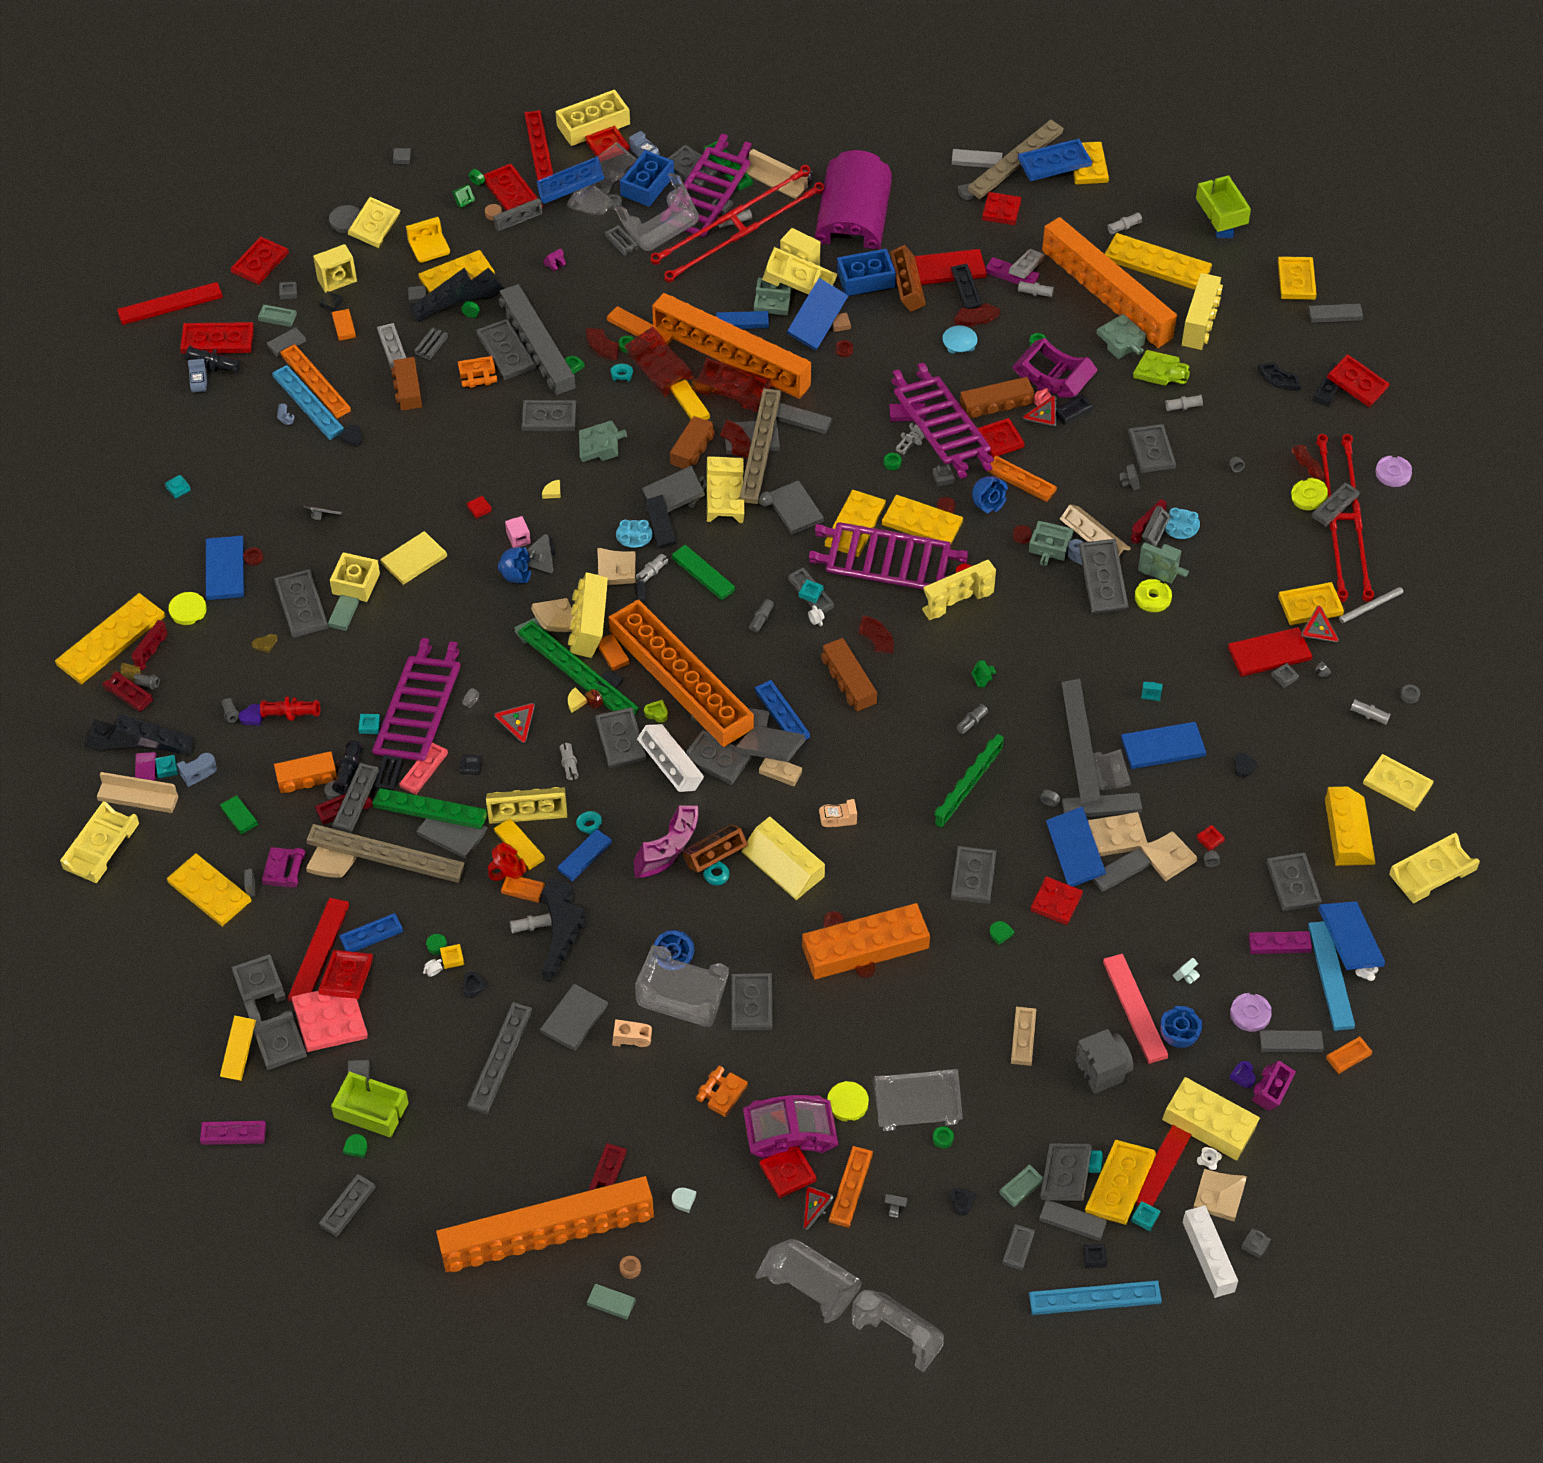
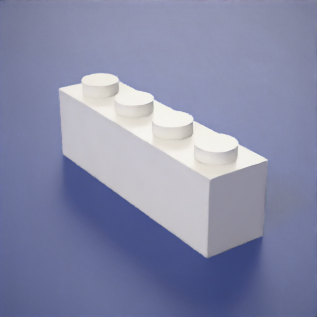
[637,724,704,792]
[1183,1205,1238,1298]

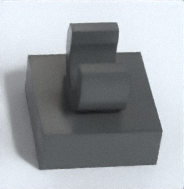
[932,464,955,486]
[1119,464,1140,490]
[885,1194,908,1218]
[1241,1228,1271,1259]

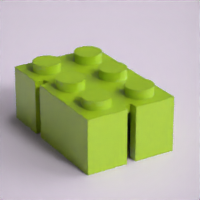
[1196,175,1251,232]
[331,1071,409,1138]

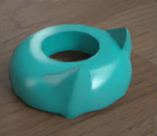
[610,364,633,382]
[576,811,602,835]
[703,861,729,886]

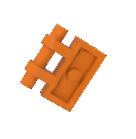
[458,356,497,388]
[696,1066,748,1117]

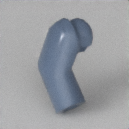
[277,404,294,425]

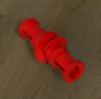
[260,696,320,721]

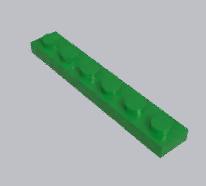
[934,734,1004,828]
[372,788,488,829]

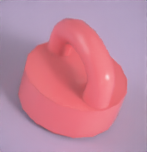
[1034,388,1051,406]

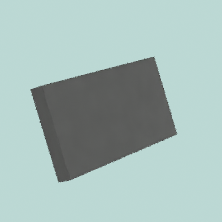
[476,319,536,380]
[1079,539,1129,614]
[274,569,329,638]

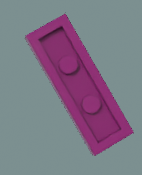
[986,257,1039,285]
[1248,931,1312,954]
[200,1121,266,1145]

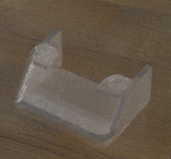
[567,142,637,216]
[614,173,699,251]
[755,1239,862,1323]

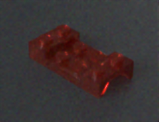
[624,326,693,397]
[692,357,771,412]

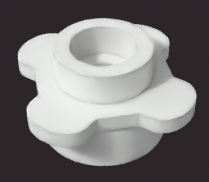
[808,605,824,626]
[423,959,443,977]
[1356,967,1378,981]
[1197,1147,1222,1170]

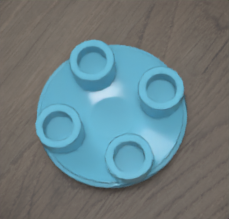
[943,326,977,353]
[1165,508,1200,539]
[616,520,652,548]

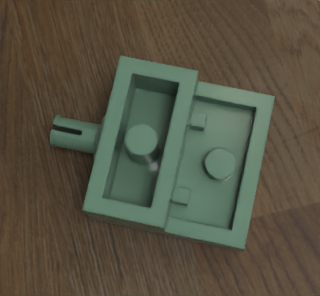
[754,278,792,315]
[1096,314,1146,359]
[579,421,627,462]
[1029,521,1074,566]
[1138,542,1189,584]

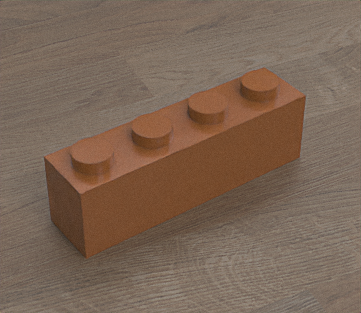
[890,245,926,312]
[959,377,1034,418]
[821,638,877,712]

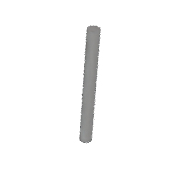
[1339,587,1403,624]

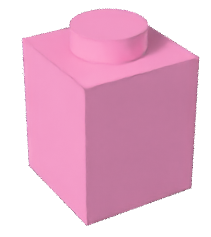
[505,516,531,548]

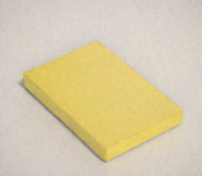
[348,197,400,248]
[380,531,447,585]
[1363,754,1434,811]

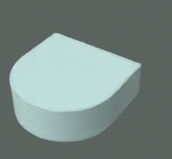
[672,1188,696,1213]

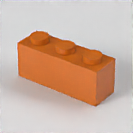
[274,751,337,793]

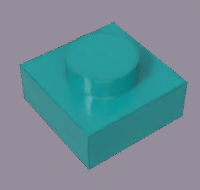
[165,475,191,499]
[799,579,823,603]
[1141,682,1163,701]
[358,714,380,734]
[155,755,178,778]
[1088,1150,1103,1173]
[1131,1201,1161,1231]

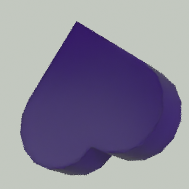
[239,704,262,726]
[1229,1061,1256,1088]

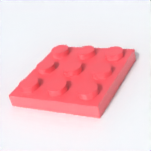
[292,991,368,1052]

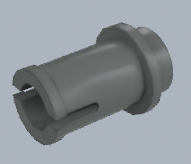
[133,673,160,689]
[221,698,239,723]

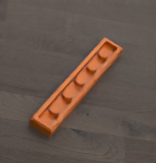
[280,344,351,419]

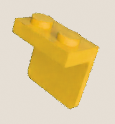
[406,217,450,262]

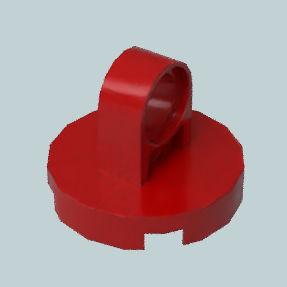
[487,843,526,881]

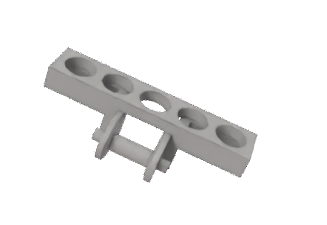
[896,418,926,455]

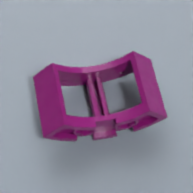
[1012,338,1097,398]

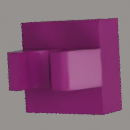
[543,248,566,271]

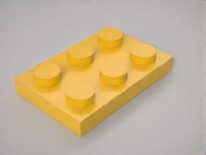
[1073,142,1109,184]
[1278,257,1317,300]
[1278,582,1344,625]

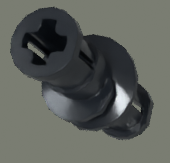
[185,345,241,374]
[332,740,363,794]

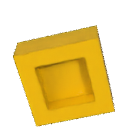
[440,944,464,969]

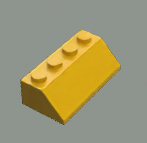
[1325,787,1375,866]

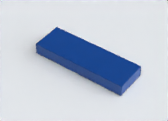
[716,311,769,329]
[557,829,612,881]
[339,913,403,952]

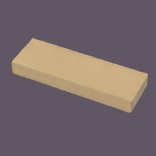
[1011,1007,1036,1066]

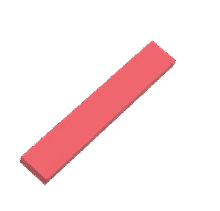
[1103,953,1168,1064]

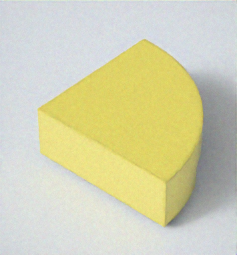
[542,480,561,499]
[568,687,587,713]

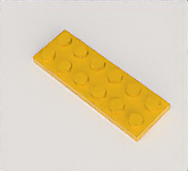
[1105,233,1212,290]
[55,593,165,685]

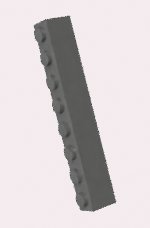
[498,284,576,395]

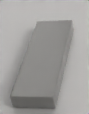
[952,149,1003,168]
[1009,249,1045,279]
[377,323,406,368]

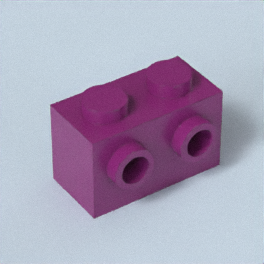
[1252,1060,1296,1111]

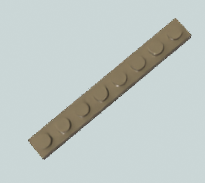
[967,120,1063,199]
[740,388,781,504]
[307,824,465,883]

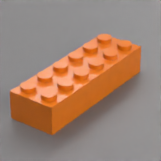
[802,903,930,980]

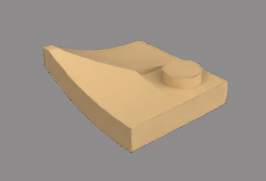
[597,548,636,585]
[531,598,573,632]
[1141,831,1197,881]
[306,847,357,878]
[1193,1169,1247,1222]

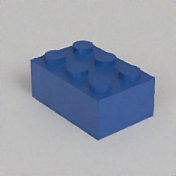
[620,150,675,207]
[837,249,896,296]

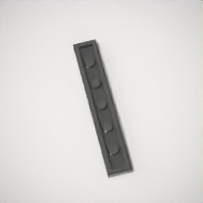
[467,1002,532,1114]

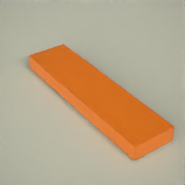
[607,306,673,350]
[987,456,1057,502]
[829,1146,873,1228]

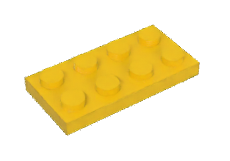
[418,250,495,293]
[825,489,886,557]
[882,495,963,544]
[167,853,251,927]
[1085,1140,1156,1225]

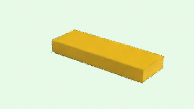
[670,379,710,420]
[494,818,545,870]
[220,1015,256,1081]

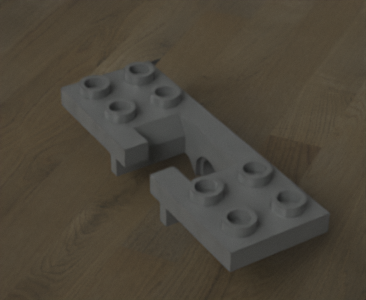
[231,954,307,1070]

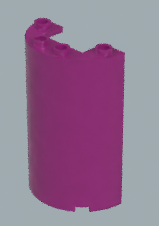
[814,150,892,249]

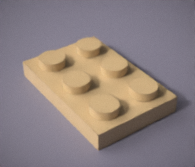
[1088,812,1147,856]

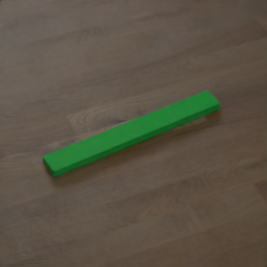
[518,620,639,714]

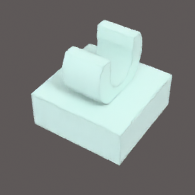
[1172,958,1200,984]

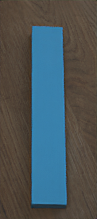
[272,365,344,440]
[1308,921,1355,1031]
[1029,1281,1162,1315]

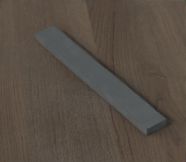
[1061,678,1102,807]

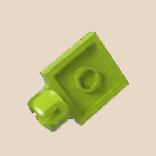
[1133,350,1190,386]

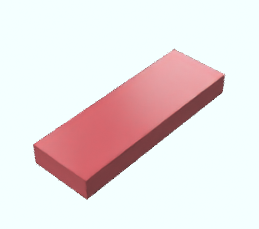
[399,743,448,795]

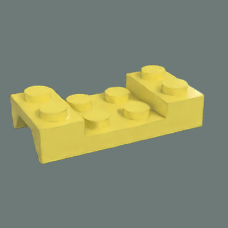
[762,247,837,295]
[706,457,744,523]
[922,559,996,620]
[60,801,139,883]
[1389,833,1480,904]

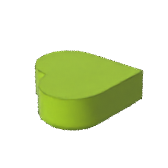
[644,700,668,723]

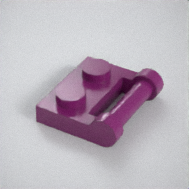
[262,847,306,888]

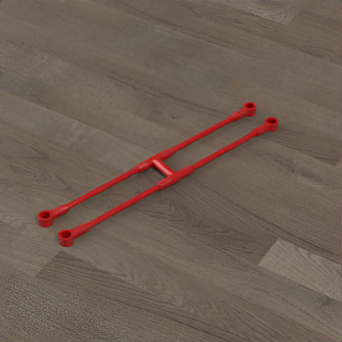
[650,165,824,283]
[1316,434,1374,602]

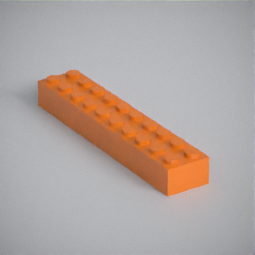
[1042,217,1177,348]
[652,293,811,399]
[608,599,754,747]
[436,1176,654,1272]

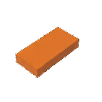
[332,309,356,341]
[597,634,629,671]
[501,876,545,903]
[1326,1036,1373,1074]

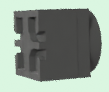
[1075,1029,1133,1094]

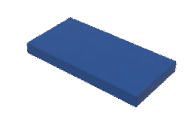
[1017,139,1092,181]
[537,156,605,204]
[786,278,848,351]
[206,536,244,600]
[1121,722,1206,769]
[1046,806,1107,887]
[1318,901,1385,970]

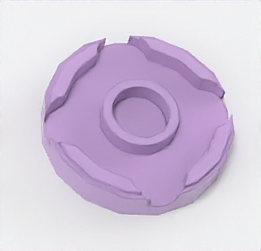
[1375,456,1412,487]
[1230,993,1271,1032]

